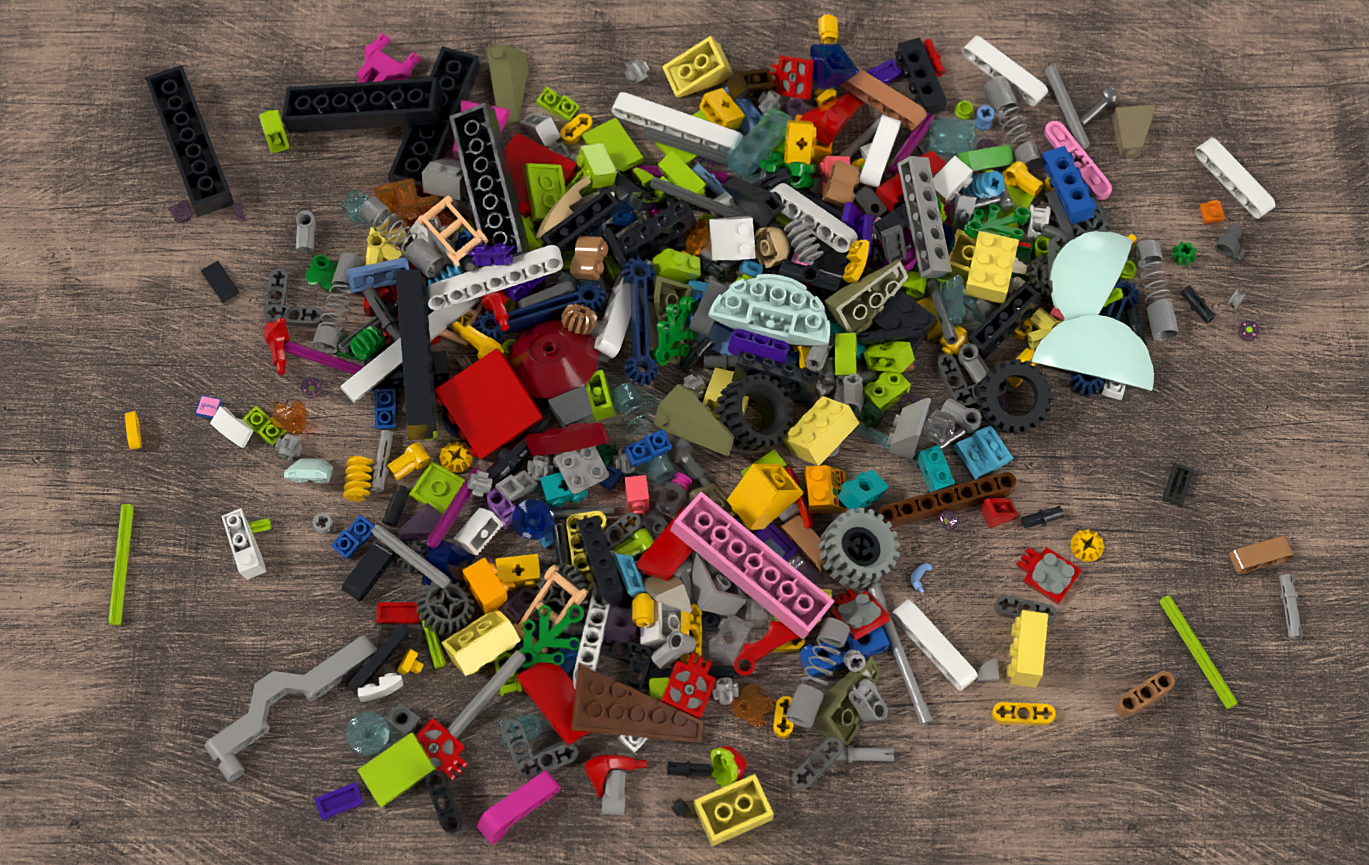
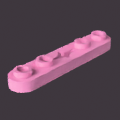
[1044,121,1112,200]

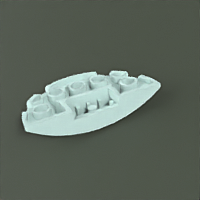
[1050,231,1132,321]
[708,274,830,346]
[1031,315,1154,391]

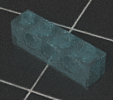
[727,107,792,179]

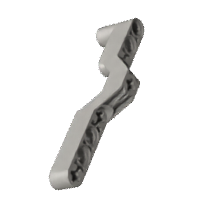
[204,635,378,782]

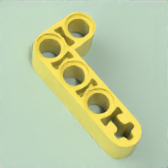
[566,511,607,598]

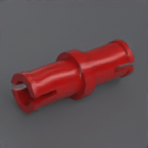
[922,39,946,77]

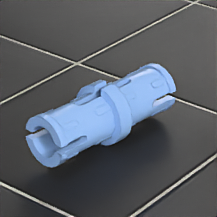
[692,163,726,196]

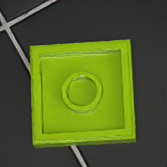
[409,461,465,516]

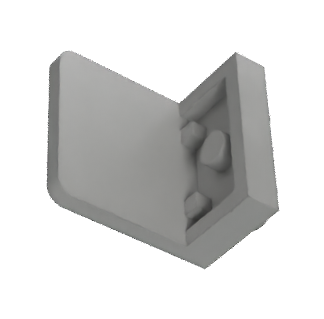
[552,446,609,494]

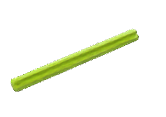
[108,504,134,626]
[1160,595,1237,709]

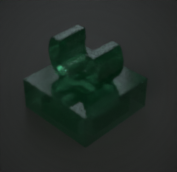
[857,400,885,430]
[596,443,618,468]

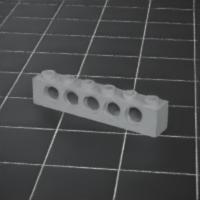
[897,156,952,278]

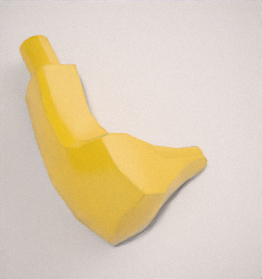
[452,321,504,360]

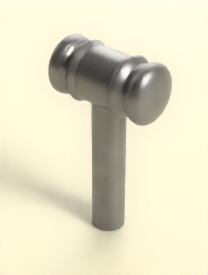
[1080,87,1117,126]
[974,185,1014,211]
[613,209,651,240]
[809,357,837,386]

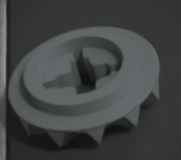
[396,540,430,573]

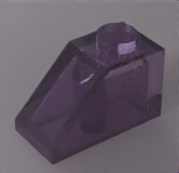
[398,502,443,541]

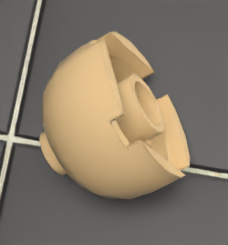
[754,227,791,268]

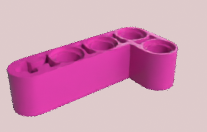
[477,770,561,845]

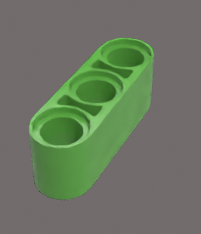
[958,144,1014,171]

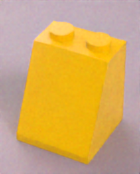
[727,464,804,530]

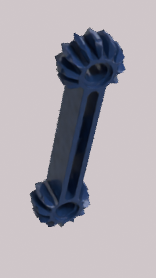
[621,256,659,387]
[1069,278,1139,397]
[474,281,606,342]

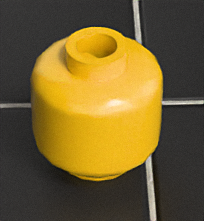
[939,325,969,355]

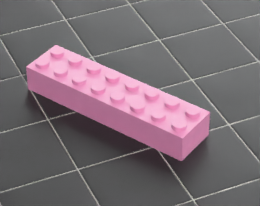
[670,492,834,639]

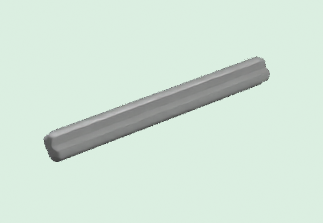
[1045,66,1090,149]
[371,524,450,588]
[447,651,526,738]

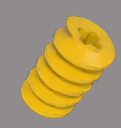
[343,456,373,502]

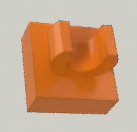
[1199,200,1225,225]

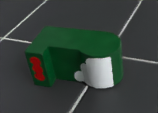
[1011,240,1034,281]

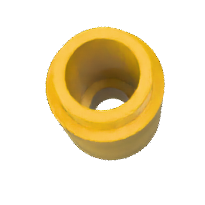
[818,14,839,44]
[632,593,654,627]

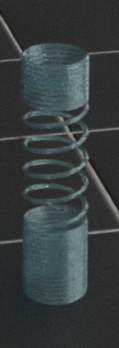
[611,383,676,484]

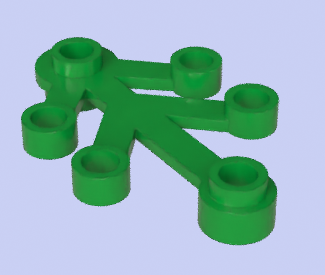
[760,151,816,176]
[964,204,1031,241]
[652,296,698,366]
[519,604,584,668]

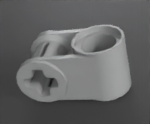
[849,679,888,721]

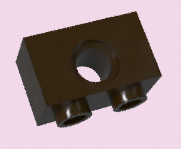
[726,68,775,100]

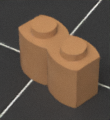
[822,160,861,208]
[570,236,608,280]

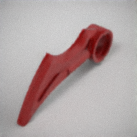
[785,467,813,529]
[734,621,812,676]

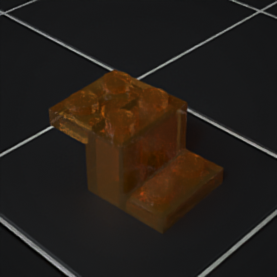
[374,178,443,229]

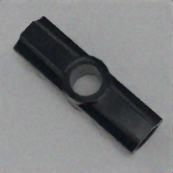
[778,259,842,293]
[485,432,531,488]

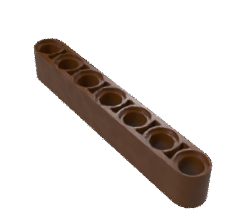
[878,472,1017,529]

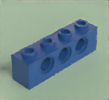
[1042,146,1097,225]
[799,626,890,681]

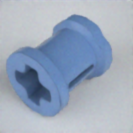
[975,106,995,130]

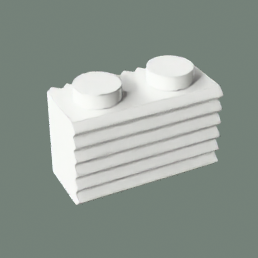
[453,508,503,555]

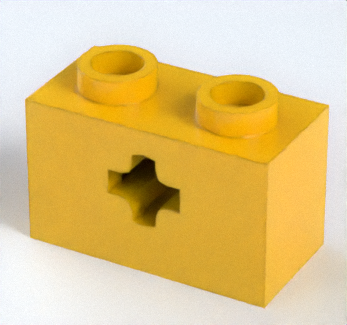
[699,88,745,130]
[784,120,816,164]
[496,554,541,591]

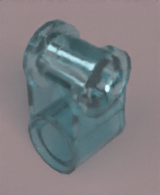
[497,714,541,746]

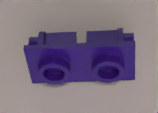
[468,243,514,266]

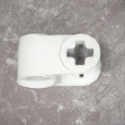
[1027,205,1050,244]

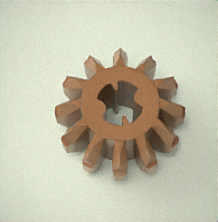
[561,304,597,335]

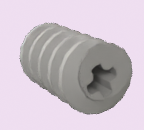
[784,217,824,263]

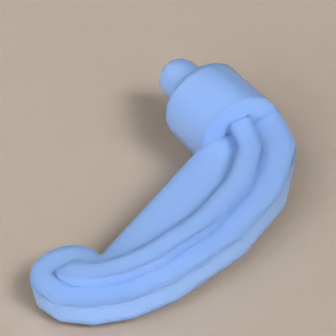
[910,564,932,593]

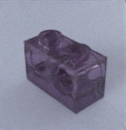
[603,593,637,643]

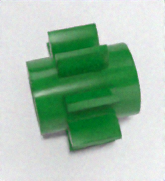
[1171,241,1197,267]

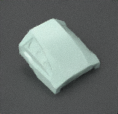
[284,458,333,483]

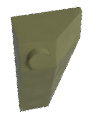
[486,45,529,125]
[824,260,908,337]
[654,276,692,365]
[654,384,734,456]
[813,656,881,747]

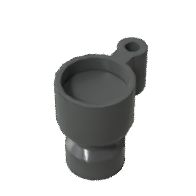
[1215,224,1245,262]

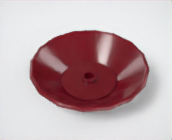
[507,320,600,399]

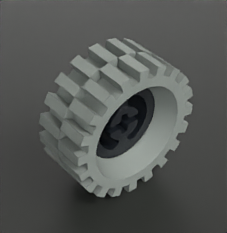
[819,508,900,589]

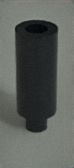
[382,485,408,528]

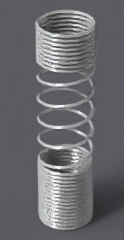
[983,77,1043,171]
[359,197,445,278]
[1134,240,1179,341]
[312,253,365,353]
[786,618,850,728]

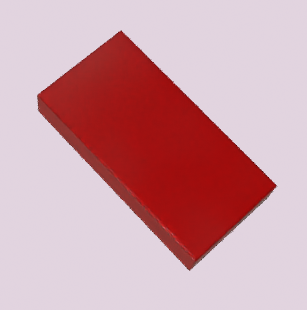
[376,602,420,625]

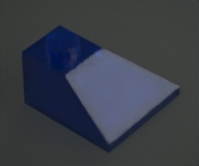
[810,43,859,90]
[421,540,475,588]

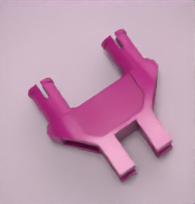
[356,33,421,82]

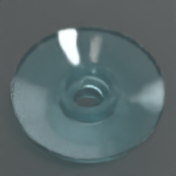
[346,712,390,755]

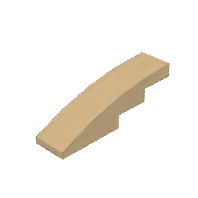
[535,176,591,239]

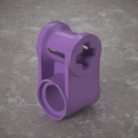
[487,488,522,531]

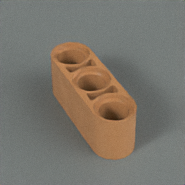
[780,514,827,573]
[1229,536,1294,574]
[1116,671,1175,718]

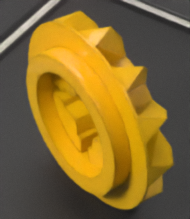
[439,441,473,473]
[1070,529,1105,562]

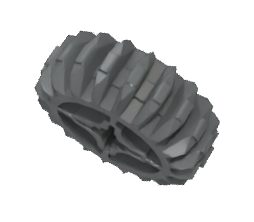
[535,563,590,617]
[416,578,474,635]

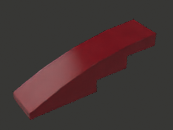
[524,422,610,456]

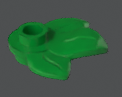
[306,255,338,291]

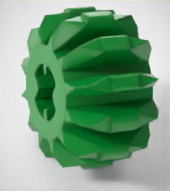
[350,326,386,360]

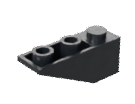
[722,177,785,228]

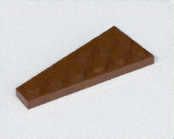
[571,664,703,743]

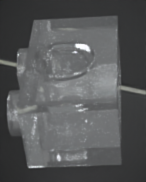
[707,613,753,666]

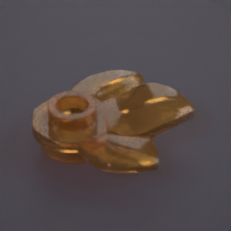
[684,218,711,253]
[269,400,307,434]
[732,684,773,727]

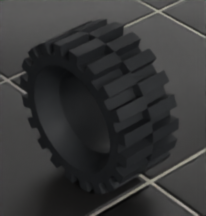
[976,359,1054,434]
[716,374,793,451]

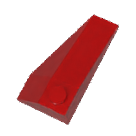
[799,92,864,146]

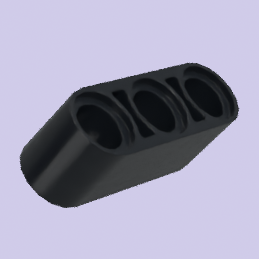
[873,202,910,238]
[341,541,396,602]
[426,771,463,834]

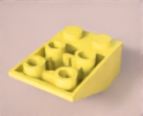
[702,367,749,419]

